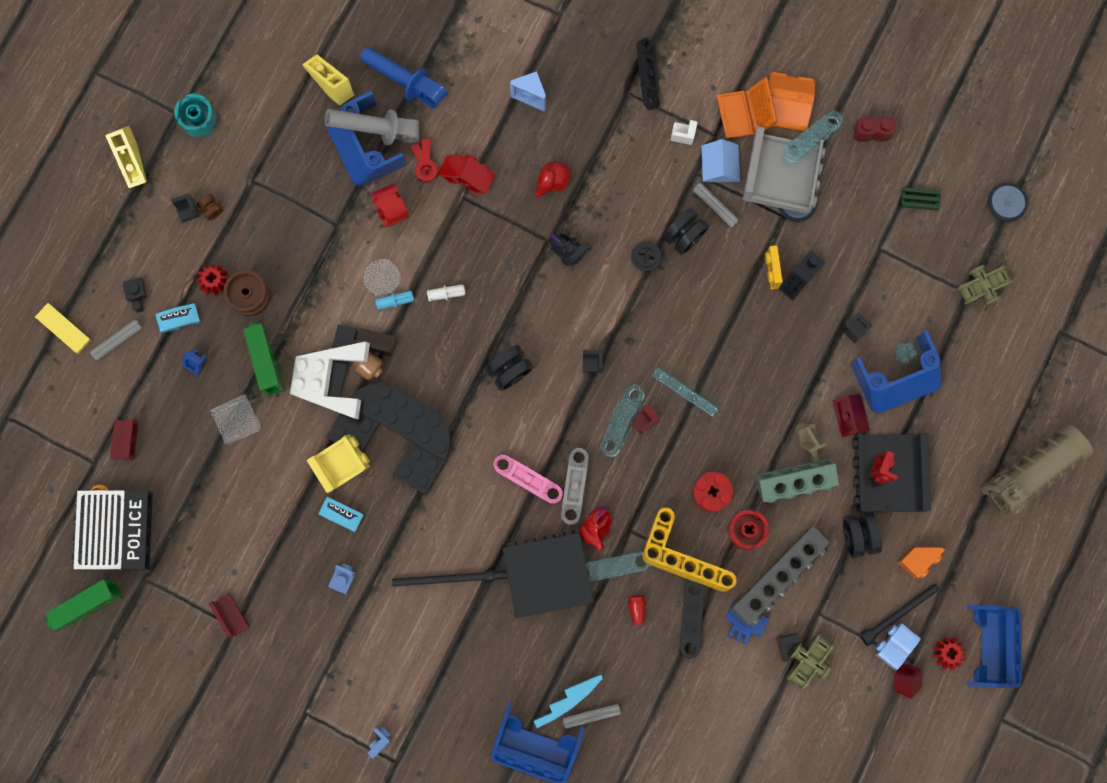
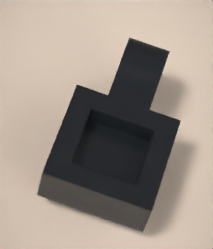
[123,278,147,313]

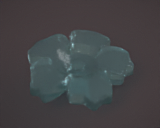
[894,341,918,364]

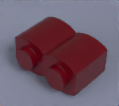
[853,116,896,142]

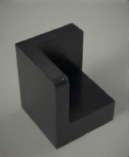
[171,193,200,223]
[841,313,872,344]
[583,350,603,373]
[776,633,801,662]

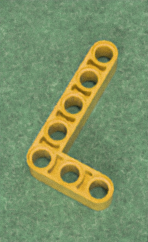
[642,508,737,592]

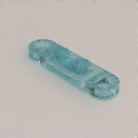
[783,111,843,162]
[600,384,644,457]
[586,552,650,582]

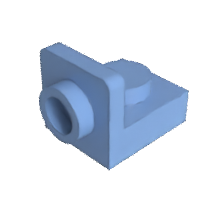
[328,563,356,595]
[367,726,392,759]

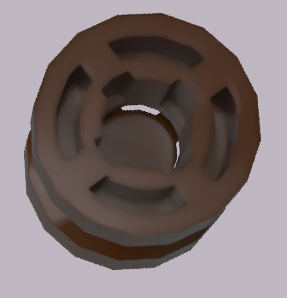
[197,194,223,220]

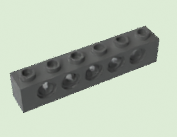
[729,526,830,627]

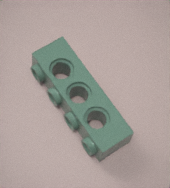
[756,458,839,503]

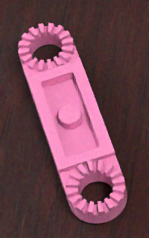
[493,455,563,504]

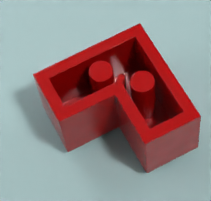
[438,154,495,194]

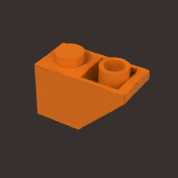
[897,548,945,579]

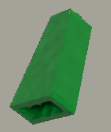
[243,322,285,396]
[45,579,123,631]

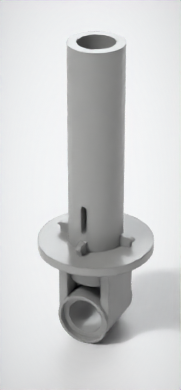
[325,109,419,146]

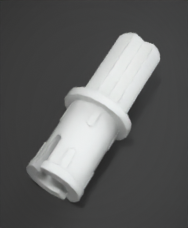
[427,285,465,302]

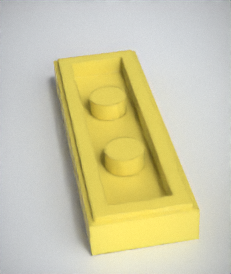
[35,303,91,354]

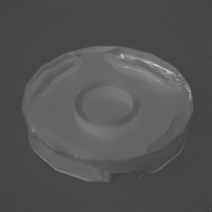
[363,259,401,297]

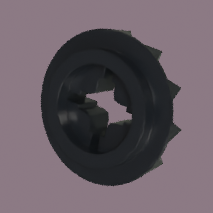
[631,242,661,271]

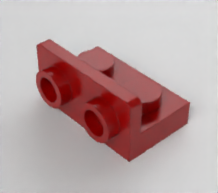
[869,451,899,484]

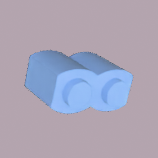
[875,624,921,670]

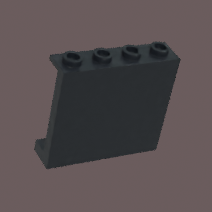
[502,531,593,618]

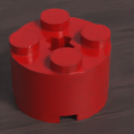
[370,183,410,228]
[692,472,733,513]
[727,510,769,550]

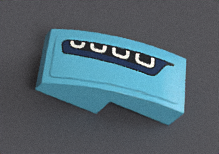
[155,303,200,333]
[318,497,363,532]

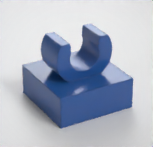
[182,349,206,376]

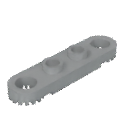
[561,448,589,525]

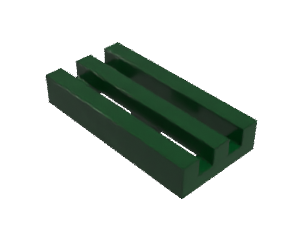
[901,187,941,211]

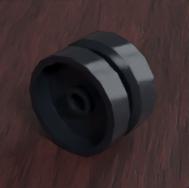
[662,207,710,255]
[485,345,534,391]
[842,511,882,558]

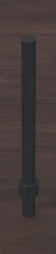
[392,570,508,586]

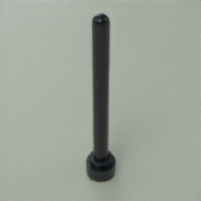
[859,584,939,647]

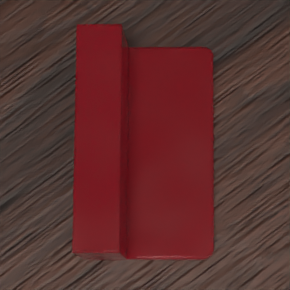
[832,394,870,437]
[110,419,138,460]
[209,593,250,638]

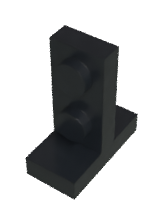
[779,251,825,301]

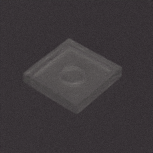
[210,394,262,445]

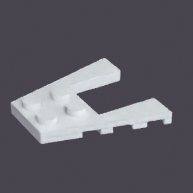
[290,342,370,419]

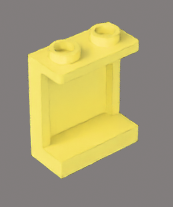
[307,434,370,493]

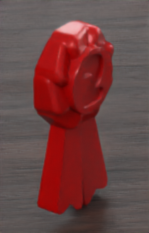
[410,138,438,183]

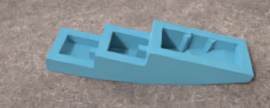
[534,674,603,728]

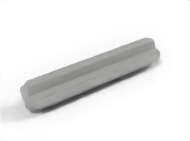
[694,183,739,227]
[90,320,142,360]
[563,704,621,728]

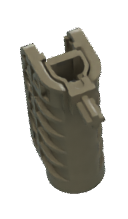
[979,425,1094,520]

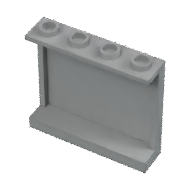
[742,126,826,214]

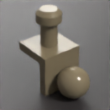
[795,422,827,462]

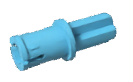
[375,291,414,311]

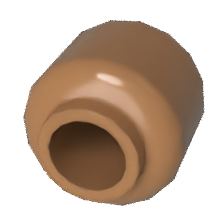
[354,352,384,380]

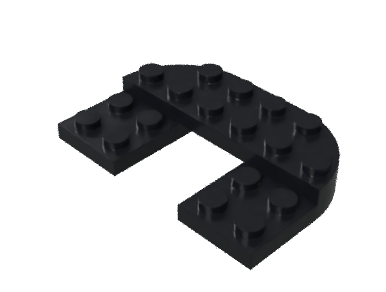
[326,384,451,495]

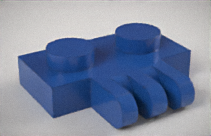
[725,601,769,645]

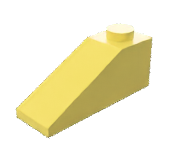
[303,55,354,105]
[105,126,147,188]

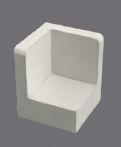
[670,120,697,145]

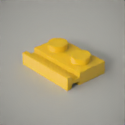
[765,245,782,289]

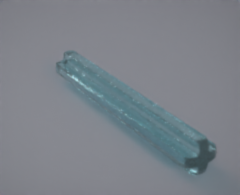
[652,367,719,416]

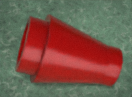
[627,595,646,625]

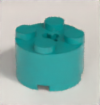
[174,94,217,137]

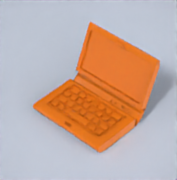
[769,72,815,132]
[716,77,778,139]

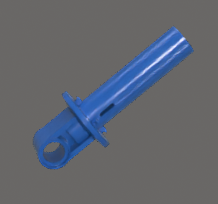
[360,47,447,108]

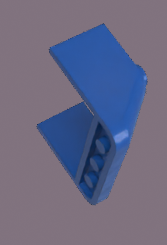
[327,91,406,186]
[851,330,942,413]
[967,605,1022,688]
[491,702,585,783]

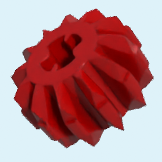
[196,263,229,296]
[932,637,967,670]

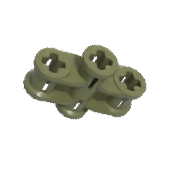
[956,265,1014,306]
[786,632,835,690]

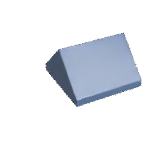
[510,71,546,111]
[701,139,740,182]

